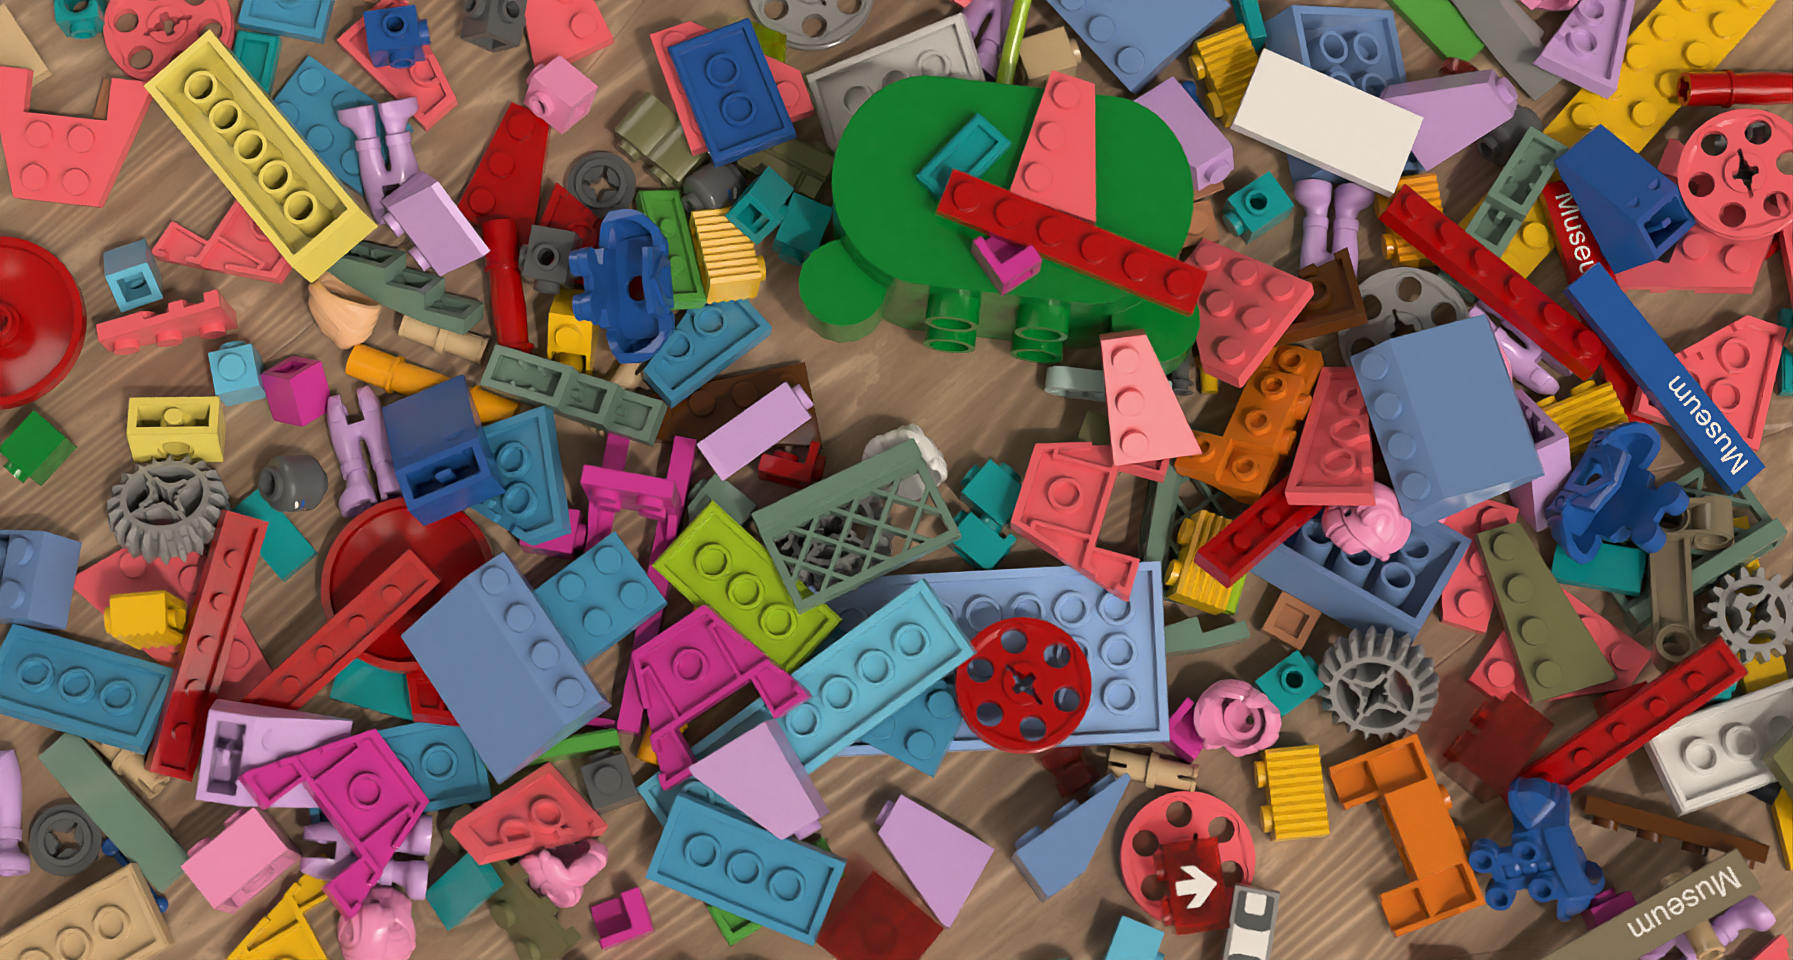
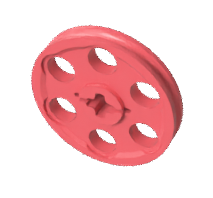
[103,0,235,82]
[1678,109,1793,241]
[1119,791,1255,927]

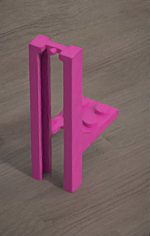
[580,433,698,737]

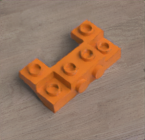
[1174,345,1325,505]
[1326,733,1486,938]

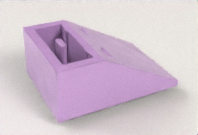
[196,699,353,808]

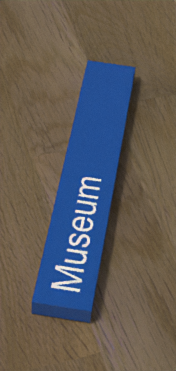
[1562,262,1766,496]

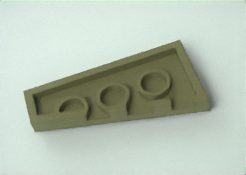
[1474,522,1618,705]
[438,803,583,960]

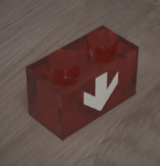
[1153,836,1231,936]

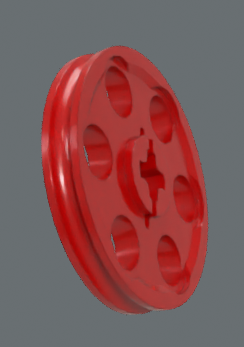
[955,617,1092,754]

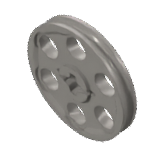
[749,0,874,51]
[1338,267,1470,367]

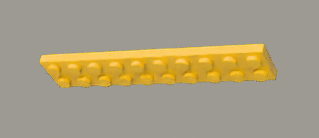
[1458,0,1776,279]

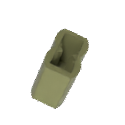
[614,92,711,191]

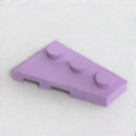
[1532,0,1635,99]

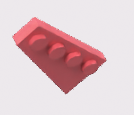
[525,0,614,67]
[1285,367,1376,506]

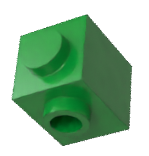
[0,410,77,486]

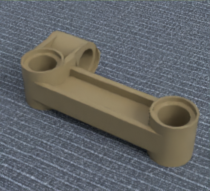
[1647,495,1734,673]

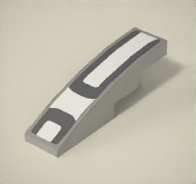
[1219,883,1280,960]

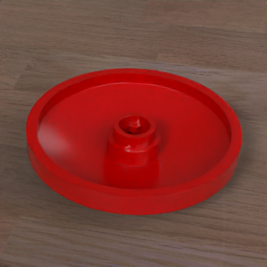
[0,236,87,410]
[321,497,495,674]

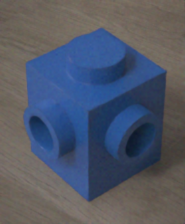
[363,5,431,69]

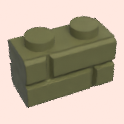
[737,138,835,203]

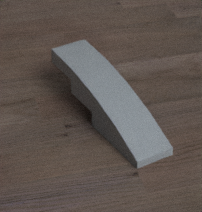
[1452,0,1563,101]

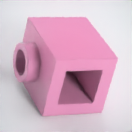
[523,55,598,134]

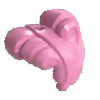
[1321,482,1411,562]
[1193,679,1282,757]
[518,839,609,908]
[337,885,416,960]

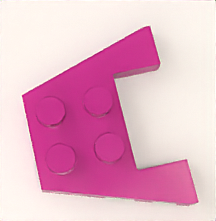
[631,604,813,791]
[238,729,430,920]

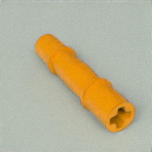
[345,343,521,427]

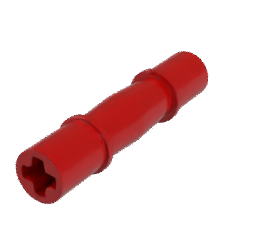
[1677,69,1793,108]
[481,219,534,397]

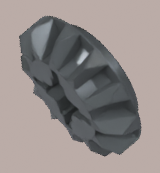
[567,152,636,219]
[29,804,104,877]

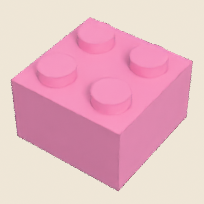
[180,807,304,914]

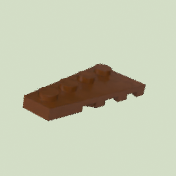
[1192,247,1368,368]
[644,362,823,449]
[1583,795,1770,870]

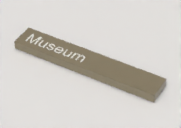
[1538,848,1762,960]

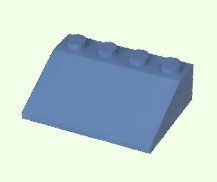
[1047,0,1231,95]
[1264,5,1425,186]
[1350,314,1545,527]
[1250,507,1472,646]
[401,551,612,784]

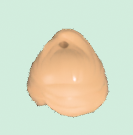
[308,271,382,350]

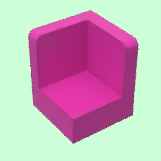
[971,236,1042,296]
[260,356,331,427]
[1161,697,1204,764]
[591,887,656,951]

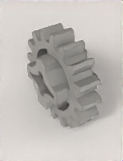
[1702,567,1793,665]

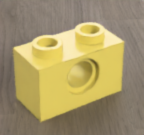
[126,396,226,463]

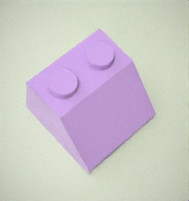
[380,171,490,276]

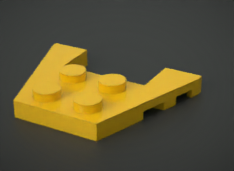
[226,853,330,960]

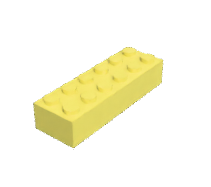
[144,29,378,283]

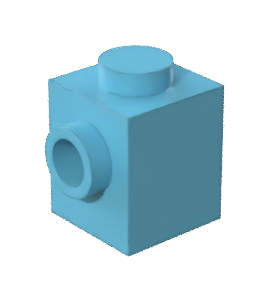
[103,239,163,313]
[208,341,267,406]
[1103,915,1165,960]

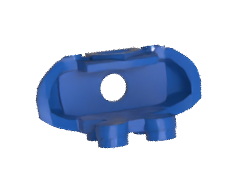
[569,208,675,364]
[1545,421,1689,565]
[1469,777,1605,922]

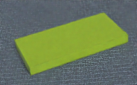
[652,500,843,675]

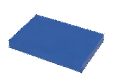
[667,17,796,168]

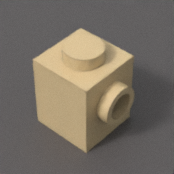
[1017,26,1082,88]

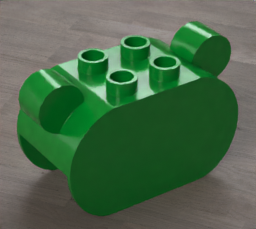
[798,75,1200,375]

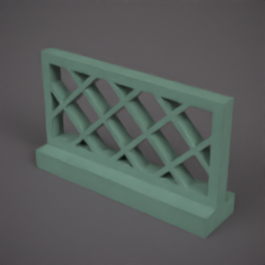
[1135,428,1250,614]
[751,437,961,615]
[1608,464,1788,635]

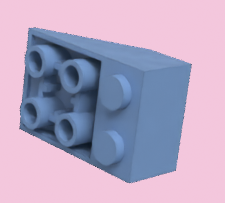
[0,530,82,629]
[1011,772,1130,903]

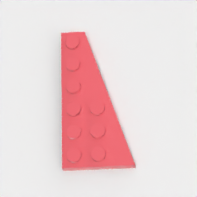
[74,548,273,702]

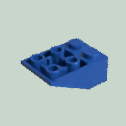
[1554,124,1697,274]
[382,374,506,526]

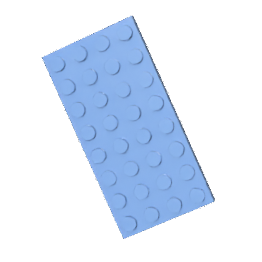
[809,561,1170,758]

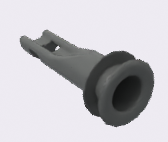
[1169,353,1194,396]

